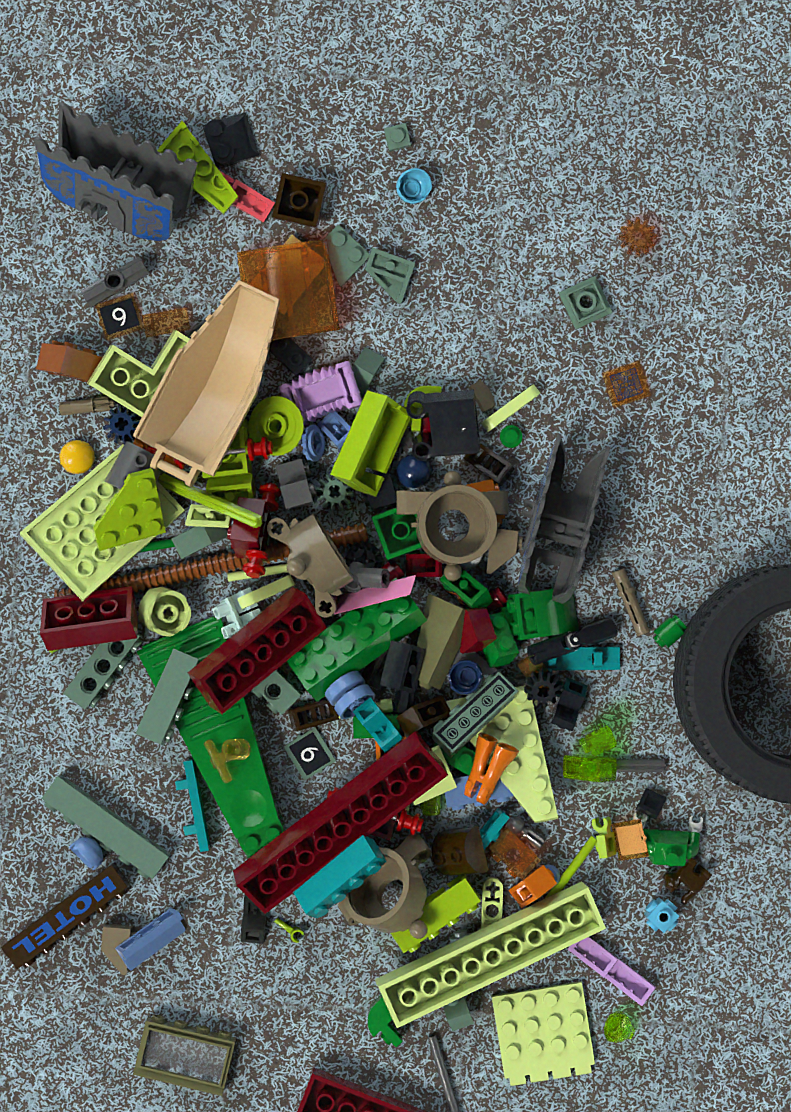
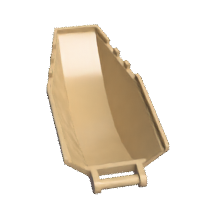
[133,280,280,487]

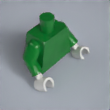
[632,813,703,866]

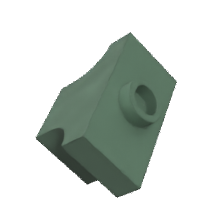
[443,996,474,1031]

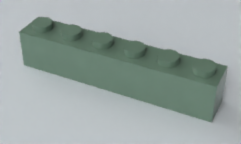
[41,775,171,879]

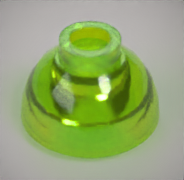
[604,1011,635,1043]

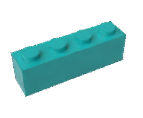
[293,835,387,918]

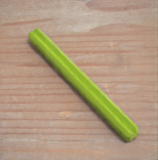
[158,474,263,528]

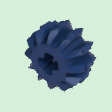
[103,406,140,444]

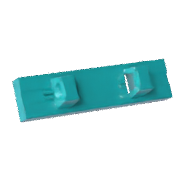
[528,647,620,671]
[175,759,211,852]

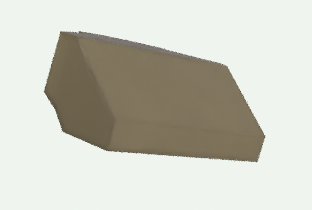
[468,380,495,412]

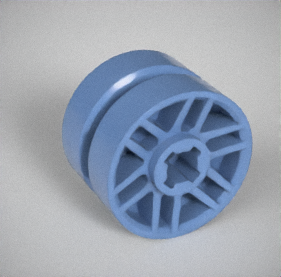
[325,671,375,720]

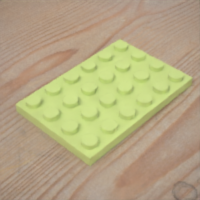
[20,444,185,601]

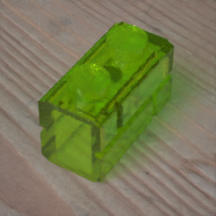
[578,723,617,757]
[563,754,617,783]

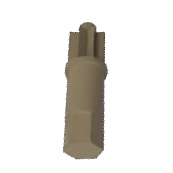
[59,397,115,416]

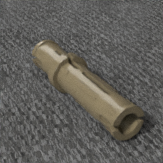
[611,568,650,636]

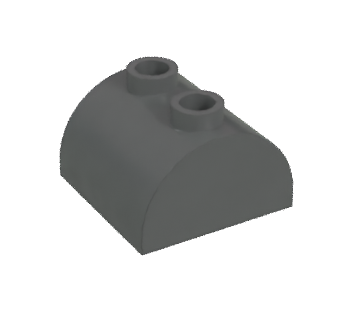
[104,441,163,490]

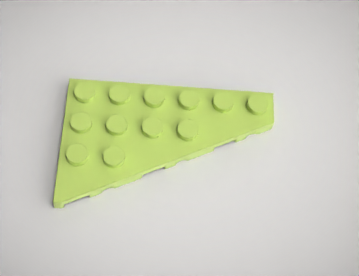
[446,685,558,823]

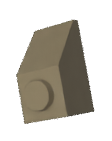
[486,529,523,574]

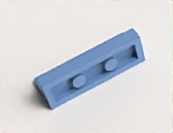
[115,908,185,970]

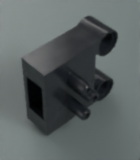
[406,389,481,461]

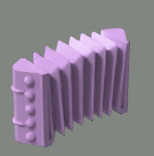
[279,361,362,427]

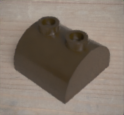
[272,173,327,228]
[432,826,489,876]

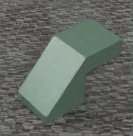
[172,526,227,559]

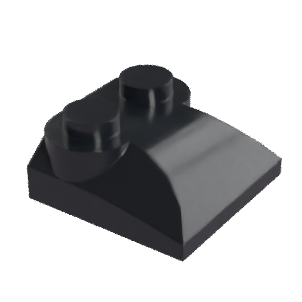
[202,113,260,169]

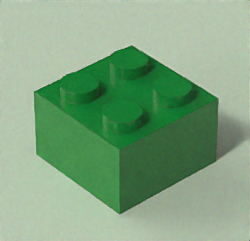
[371,508,422,561]

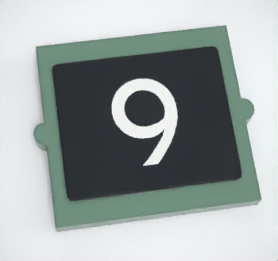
[284,727,336,781]

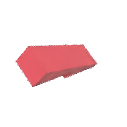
[219,170,275,223]

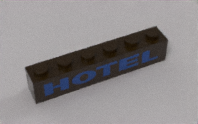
[1,862,130,969]

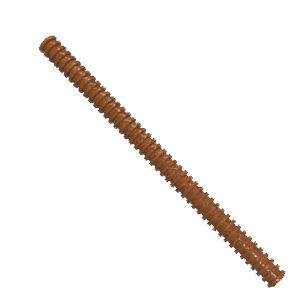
[54,523,369,597]

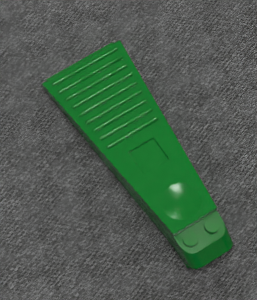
[137,616,287,859]

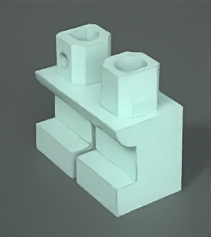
[212,587,261,639]

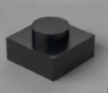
[635,788,667,820]

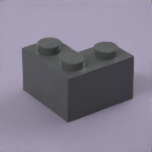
[275,459,317,511]

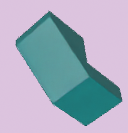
[353,697,403,753]

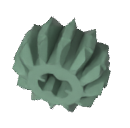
[316,474,354,512]

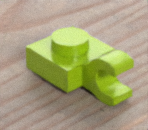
[592,817,617,859]

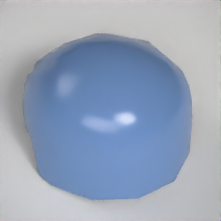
[69,837,103,870]

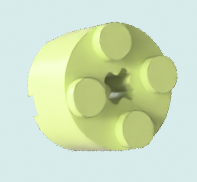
[138,587,191,636]

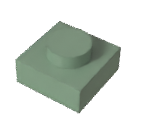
[384,123,411,152]

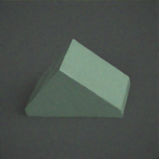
[352,347,385,398]

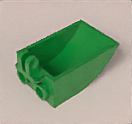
[499,589,579,640]

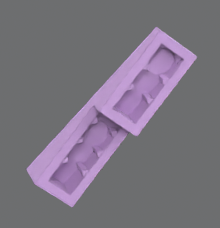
[568,937,656,1006]

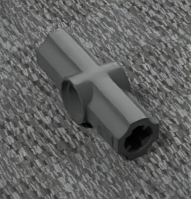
[80,256,150,308]
[343,562,390,593]

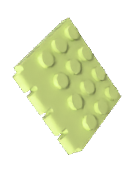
[491,981,595,1086]

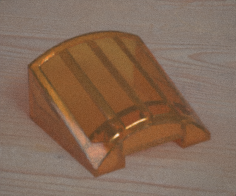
[237,239,340,340]

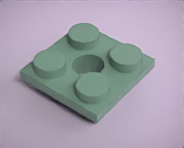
[558,276,613,330]

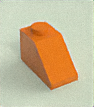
[508,865,557,908]

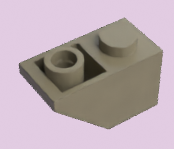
[101,924,136,975]

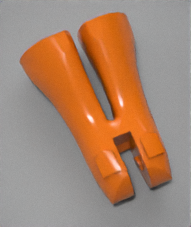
[464,732,519,805]

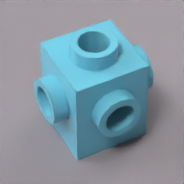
[644,897,679,933]

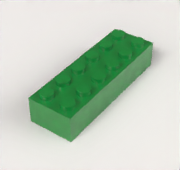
[287,578,427,702]

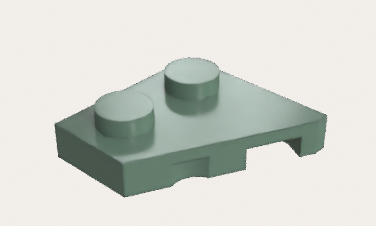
[323,224,370,288]

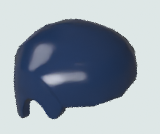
[396,454,433,489]
[448,660,483,695]

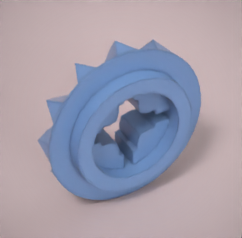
[301,425,325,462]

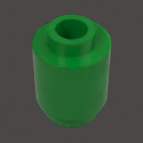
[653,615,687,648]

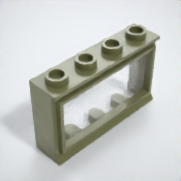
[133,1014,237,1096]

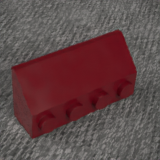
[40,586,138,651]

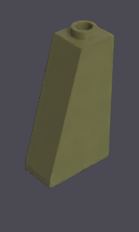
[417,594,465,690]

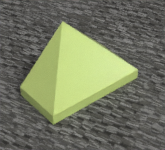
[185,504,232,528]

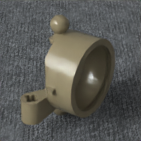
[397,471,509,581]
[267,514,354,617]
[338,833,432,939]

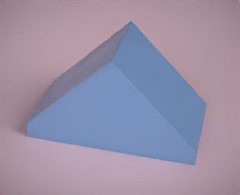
[317,411,351,451]

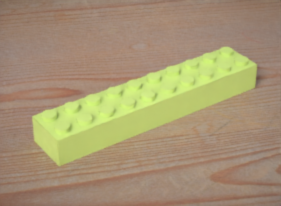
[375,881,606,1028]

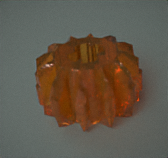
[618,217,657,257]

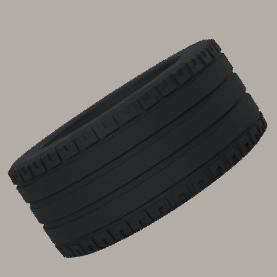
[673,564,791,804]

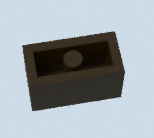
[396,695,451,738]

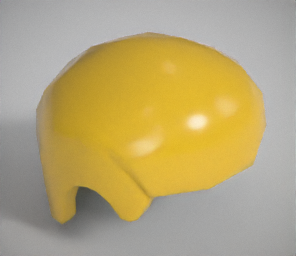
[59,440,95,474]

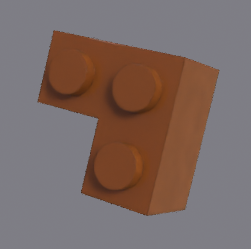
[36,340,103,383]

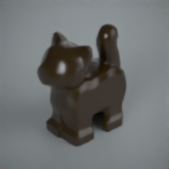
[663,858,712,905]

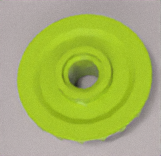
[249,396,305,456]

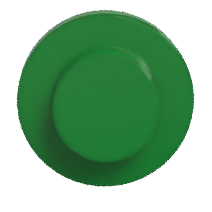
[500,425,522,448]

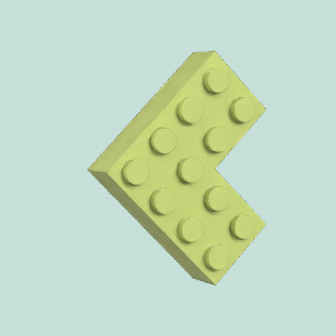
[87,330,190,417]

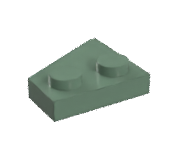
[364,248,415,304]

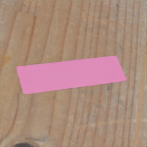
[335,575,416,614]

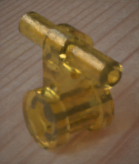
[204,739,250,783]

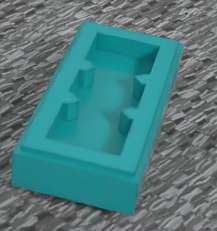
[480,808,510,850]

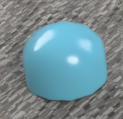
[396,168,432,204]

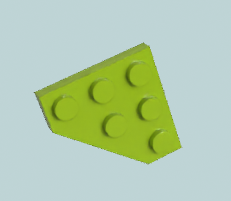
[93,468,166,551]

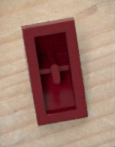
[406,554,442,577]
[460,607,497,654]

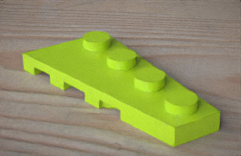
[157,120,239,215]

